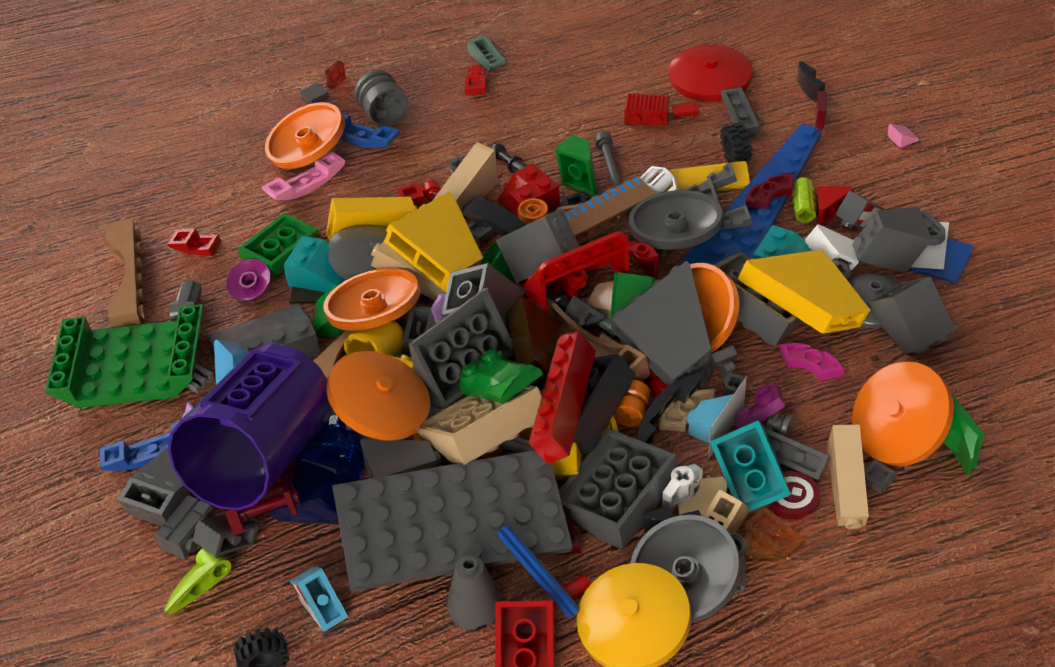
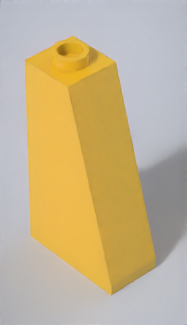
[326,197,417,243]

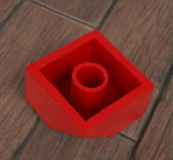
[498,163,560,218]

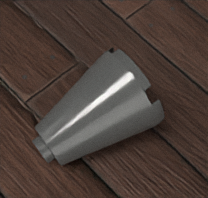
[446,555,502,630]

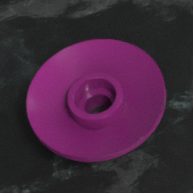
[226,259,271,302]

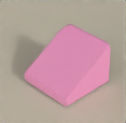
[887,124,919,148]

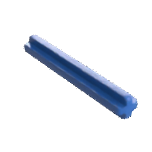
[497,525,580,618]

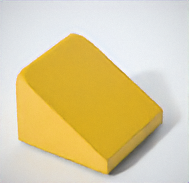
[552,442,582,477]

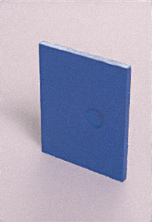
[912,238,974,284]

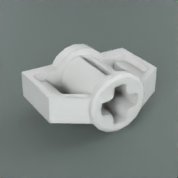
[640,166,679,194]
[663,464,703,512]

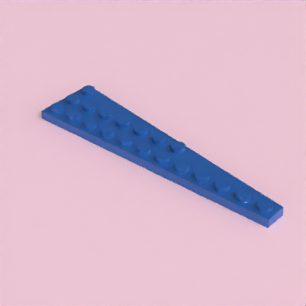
[678,124,822,266]

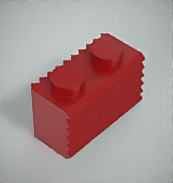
[624,93,669,126]

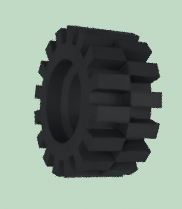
[720,122,752,163]
[233,628,289,667]

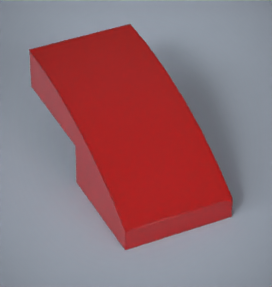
[168,228,221,256]

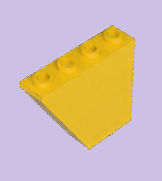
[384,192,483,292]
[738,249,870,334]

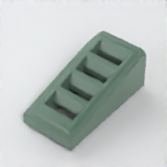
[467,35,506,71]

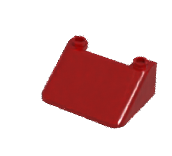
[525,231,630,314]
[553,240,658,299]

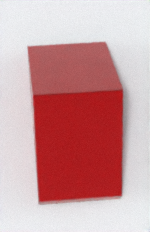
[816,186,854,226]

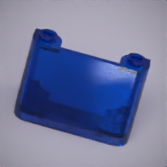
[268,414,364,524]

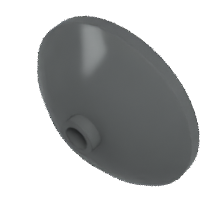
[847,273,901,328]

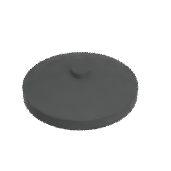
[629,190,723,250]
[328,225,387,280]
[630,515,742,623]

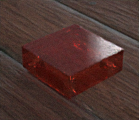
[325,61,346,89]

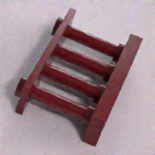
[225,458,301,535]

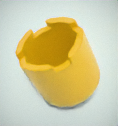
[344,320,404,356]

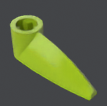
[164,548,231,616]

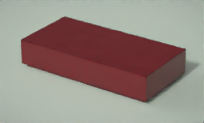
[815,91,827,130]

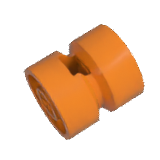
[518,198,548,225]
[613,380,651,428]

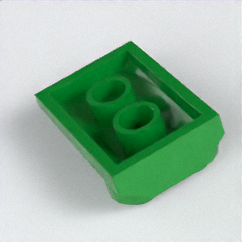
[238,212,320,277]
[459,349,543,403]
[943,394,984,477]

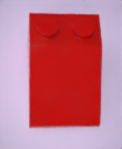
[495,600,557,667]

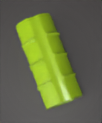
[793,178,817,223]

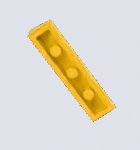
[658,161,750,192]

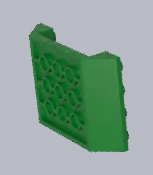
[45,304,204,408]

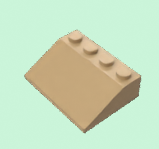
[417,385,541,465]

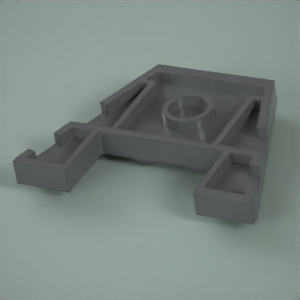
[686,162,753,230]

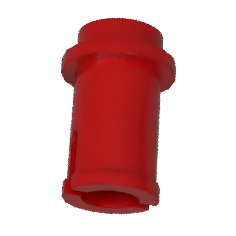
[672,100,699,119]
[560,574,591,600]

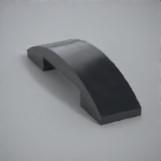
[462,198,526,236]
[637,372,703,444]

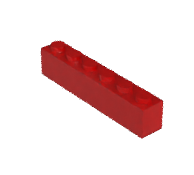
[529,330,596,465]

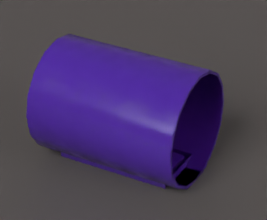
[168,344,332,510]

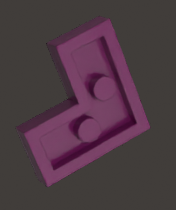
[735,382,785,429]

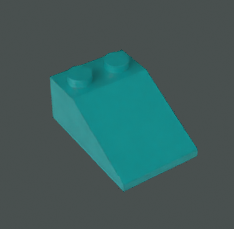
[753,225,812,259]
[284,236,346,292]
[710,420,791,513]

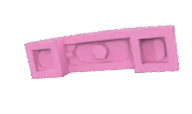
[262,151,345,200]

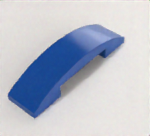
[340,113,400,149]
[100,422,179,471]

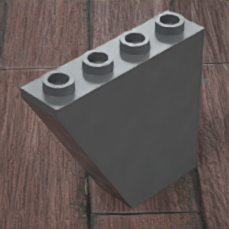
[612,261,711,386]

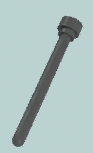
[594,131,621,188]

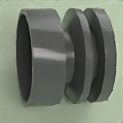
[354,70,409,126]

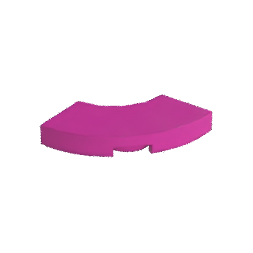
[780,343,845,381]

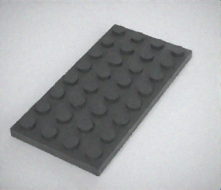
[332,450,572,592]

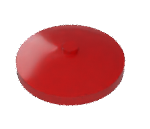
[669,45,752,102]

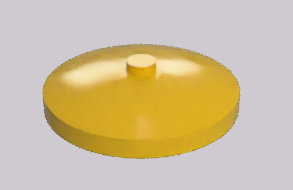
[577,563,692,667]

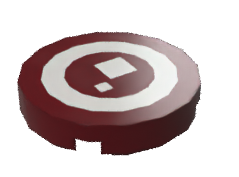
[769,471,820,520]

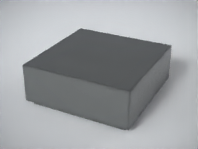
[300,83,329,104]
[864,459,897,494]

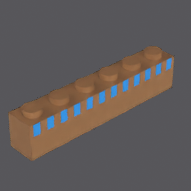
[563,176,656,245]

